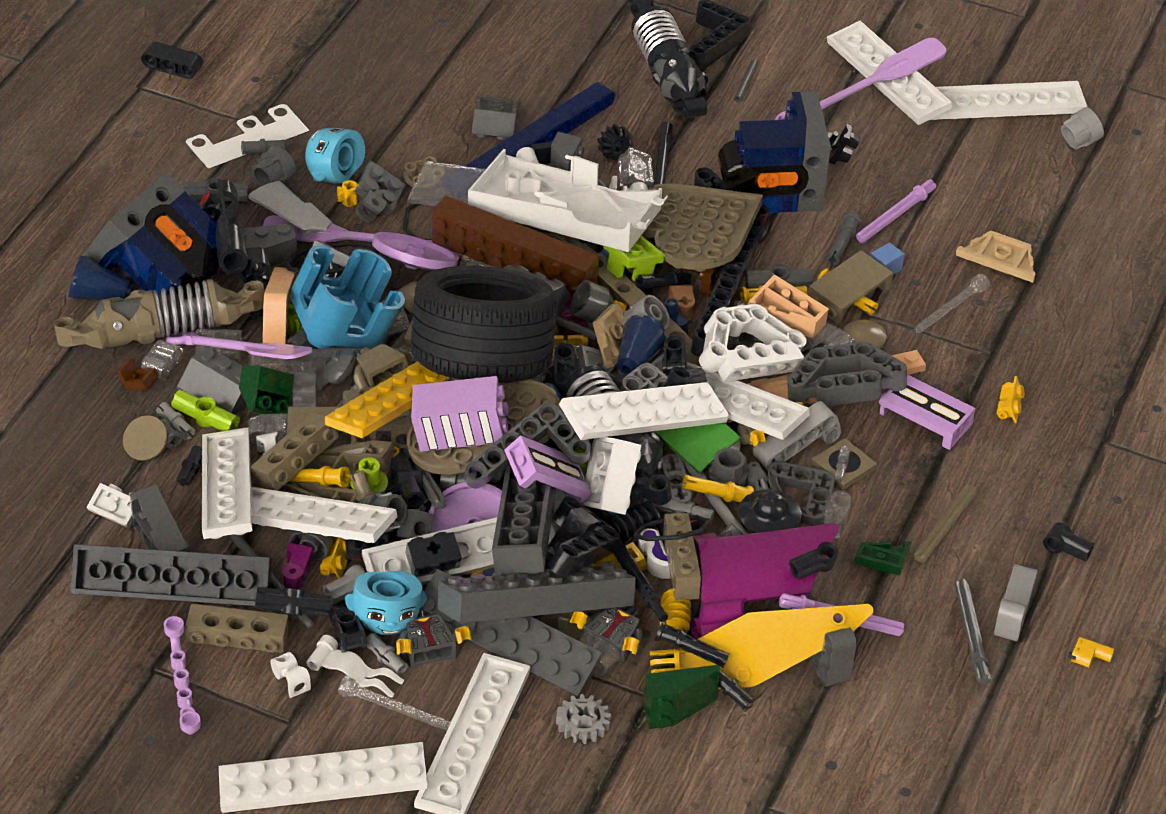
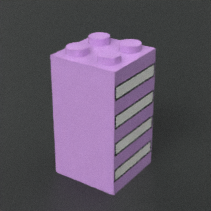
[411,376,509,452]

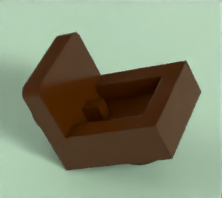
[699,267,718,295]
[117,358,159,390]

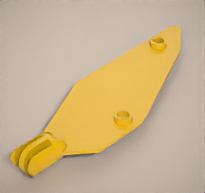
[649,604,873,689]

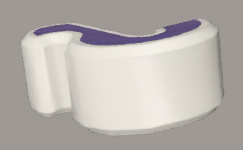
[638,528,671,579]

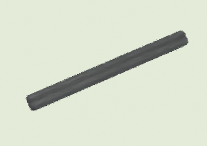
[398,435,446,509]

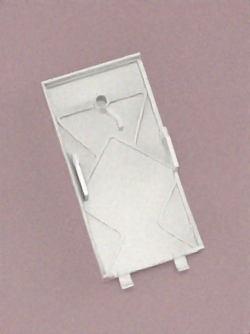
[468,149,668,252]

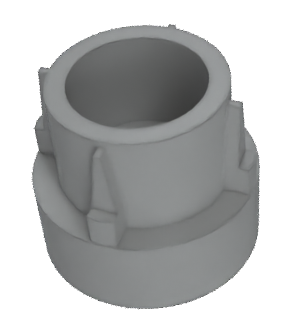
[1061,107,1104,150]
[623,295,670,329]

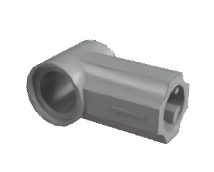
[323,565,366,605]

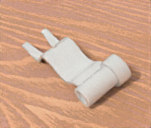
[306,635,404,698]

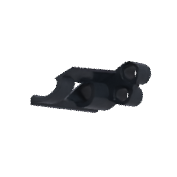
[216,179,271,291]

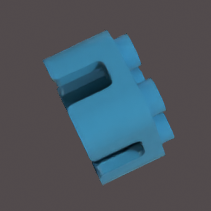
[290,245,405,351]

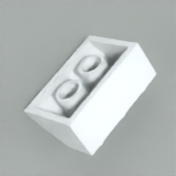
[581,437,641,515]

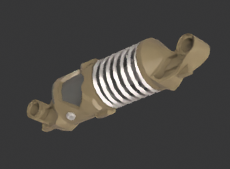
[54,279,265,349]

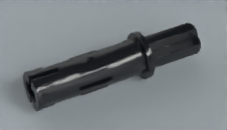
[635,271,692,289]

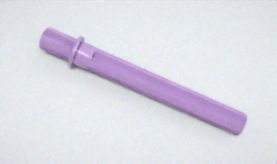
[856,179,936,243]
[779,593,904,636]

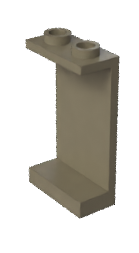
[808,250,893,325]

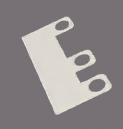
[186,104,310,169]

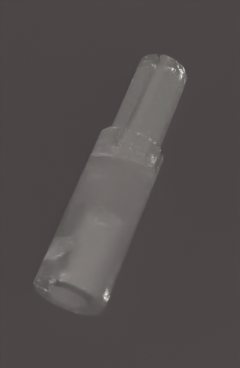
[835,446,850,481]

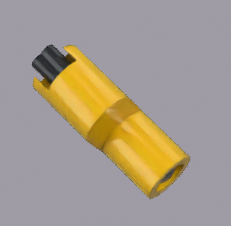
[1068,637,1115,668]

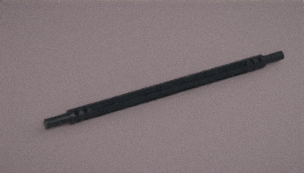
[583,505,668,622]

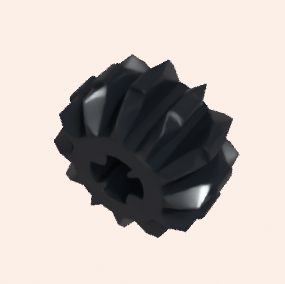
[597,123,633,161]

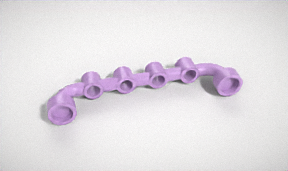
[164,616,201,735]

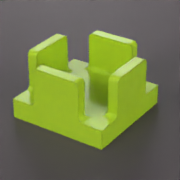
[603,235,665,282]

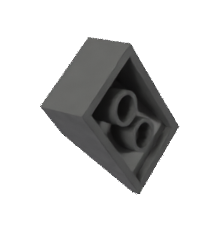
[472,95,518,140]

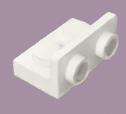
[86,483,132,528]

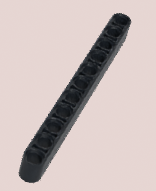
[691,204,770,357]

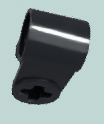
[662,335,687,377]

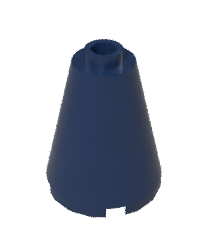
[68,255,133,300]
[617,315,667,375]

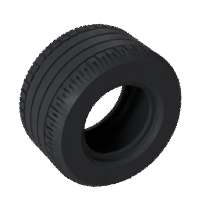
[410,266,558,383]

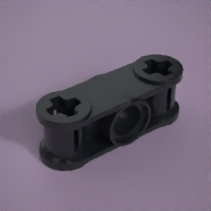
[329,604,367,653]

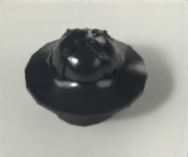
[738,488,802,533]

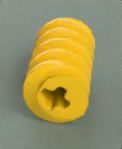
[660,589,692,632]

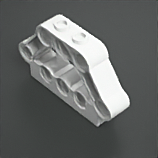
[699,304,806,382]

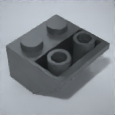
[550,132,584,172]

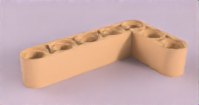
[263,267,297,344]

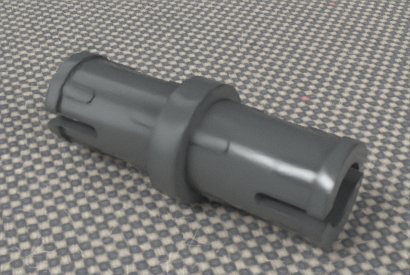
[241,139,285,155]

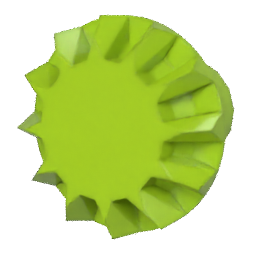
[350,457,388,493]

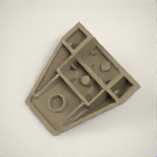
[284,440,394,503]

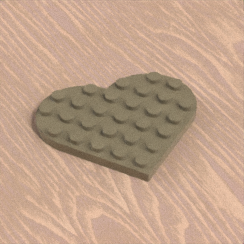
[642,183,763,272]
[407,376,563,476]

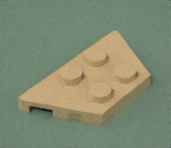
[956,231,1035,283]
[593,303,624,369]

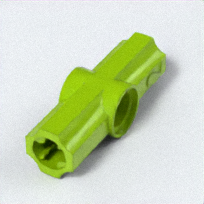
[171,390,240,431]

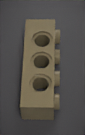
[249,412,339,491]
[663,513,701,600]
[185,604,289,653]

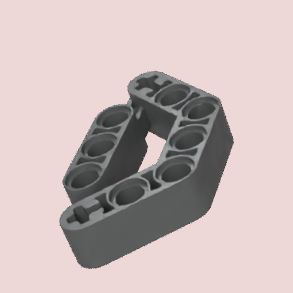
[787,342,907,406]

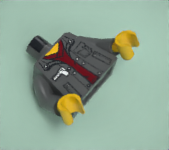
[570,606,643,663]
[396,610,472,667]

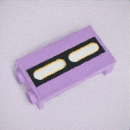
[879,375,975,450]
[504,435,592,503]

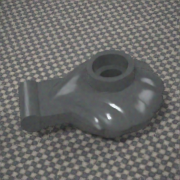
[314,348,356,390]

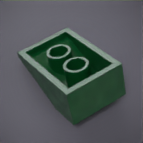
[643,665,720,729]

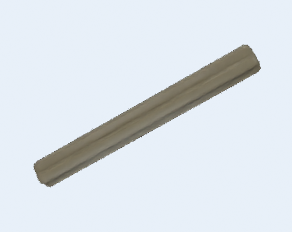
[914,484,976,563]

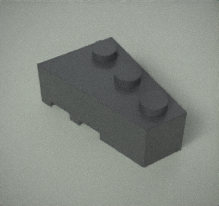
[234,223,297,278]
[130,484,191,552]

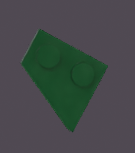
[854,541,911,575]

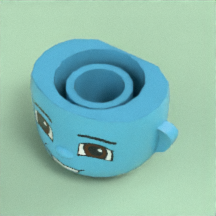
[305,128,365,183]
[345,571,427,635]

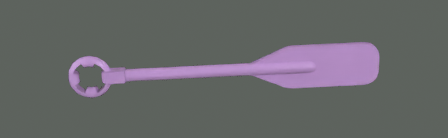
[775,38,946,133]
[263,215,464,259]
[166,331,313,359]

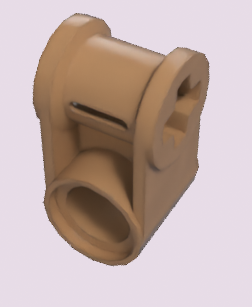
[669,285,695,323]

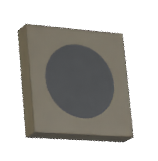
[811,438,877,490]

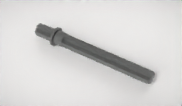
[955,579,991,685]

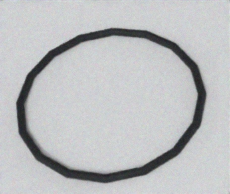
[284,242,378,274]

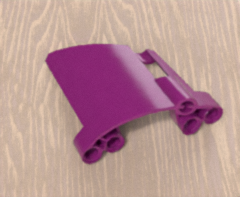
[691,523,840,639]

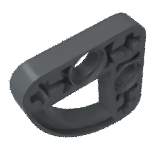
[767,461,835,526]

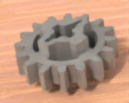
[556,694,611,744]

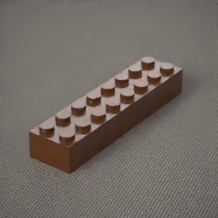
[432,195,598,297]

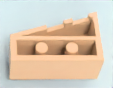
[748,275,829,338]

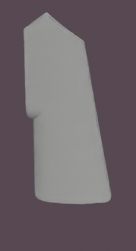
[248,181,332,235]

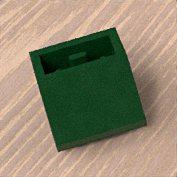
[239,365,295,420]

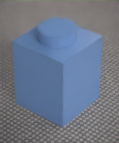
[870,242,905,275]

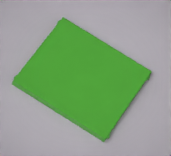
[652,423,740,474]

